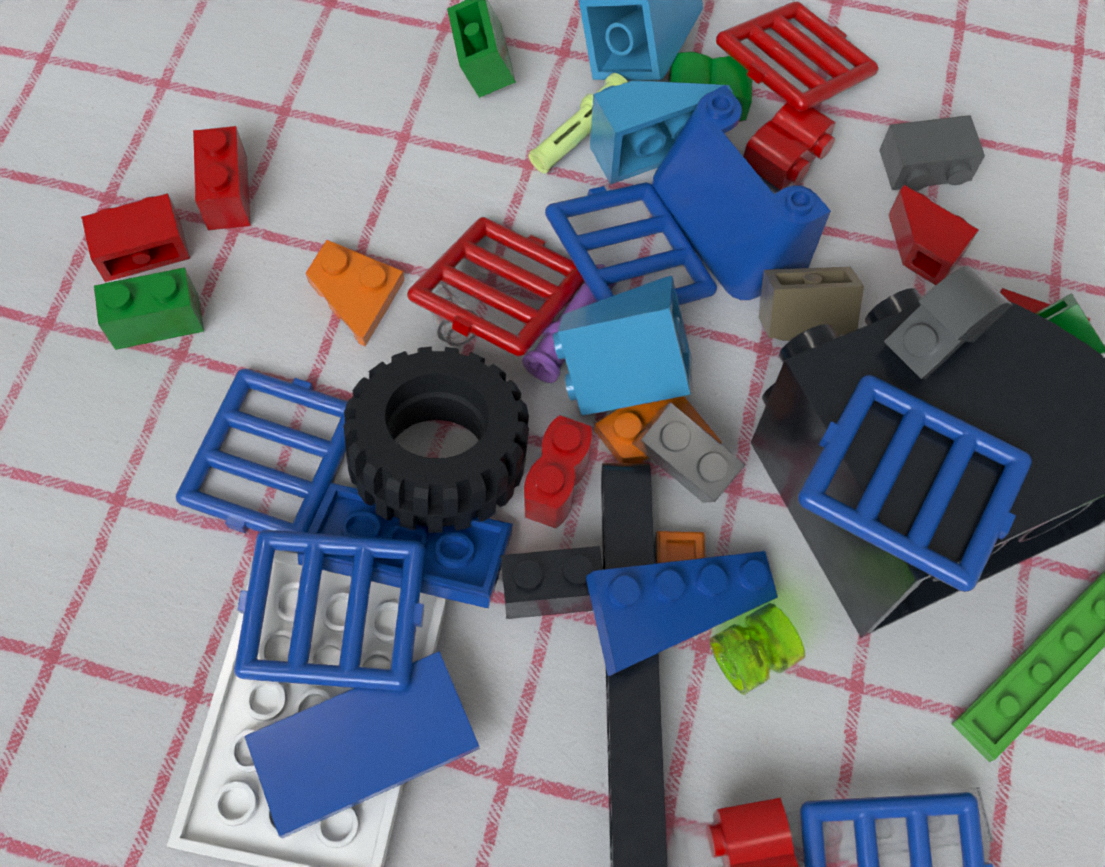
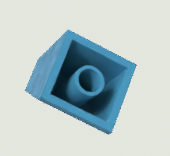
[579,0,703,80]
[553,276,692,416]

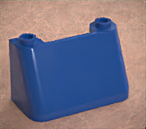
[652,85,831,300]

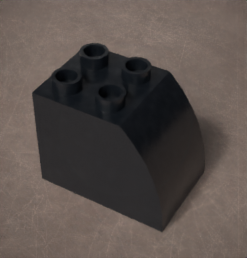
[751,288,1105,638]

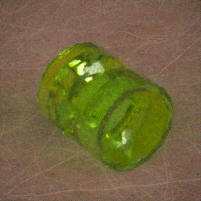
[709,603,805,695]

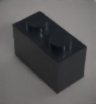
[501,546,603,619]

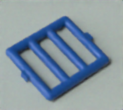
[545,182,717,305]
[176,368,347,534]
[798,375,1032,592]
[234,530,425,691]
[800,792,993,867]

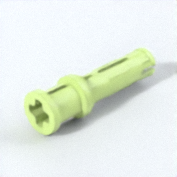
[528,73,628,174]

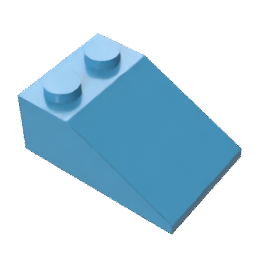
[590,80,733,185]

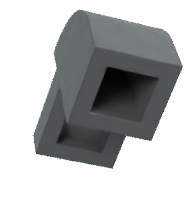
[884,266,1013,379]

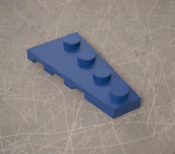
[586,551,778,676]

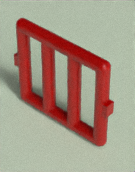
[716,1,878,112]
[407,217,585,356]

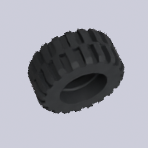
[343,346,529,533]

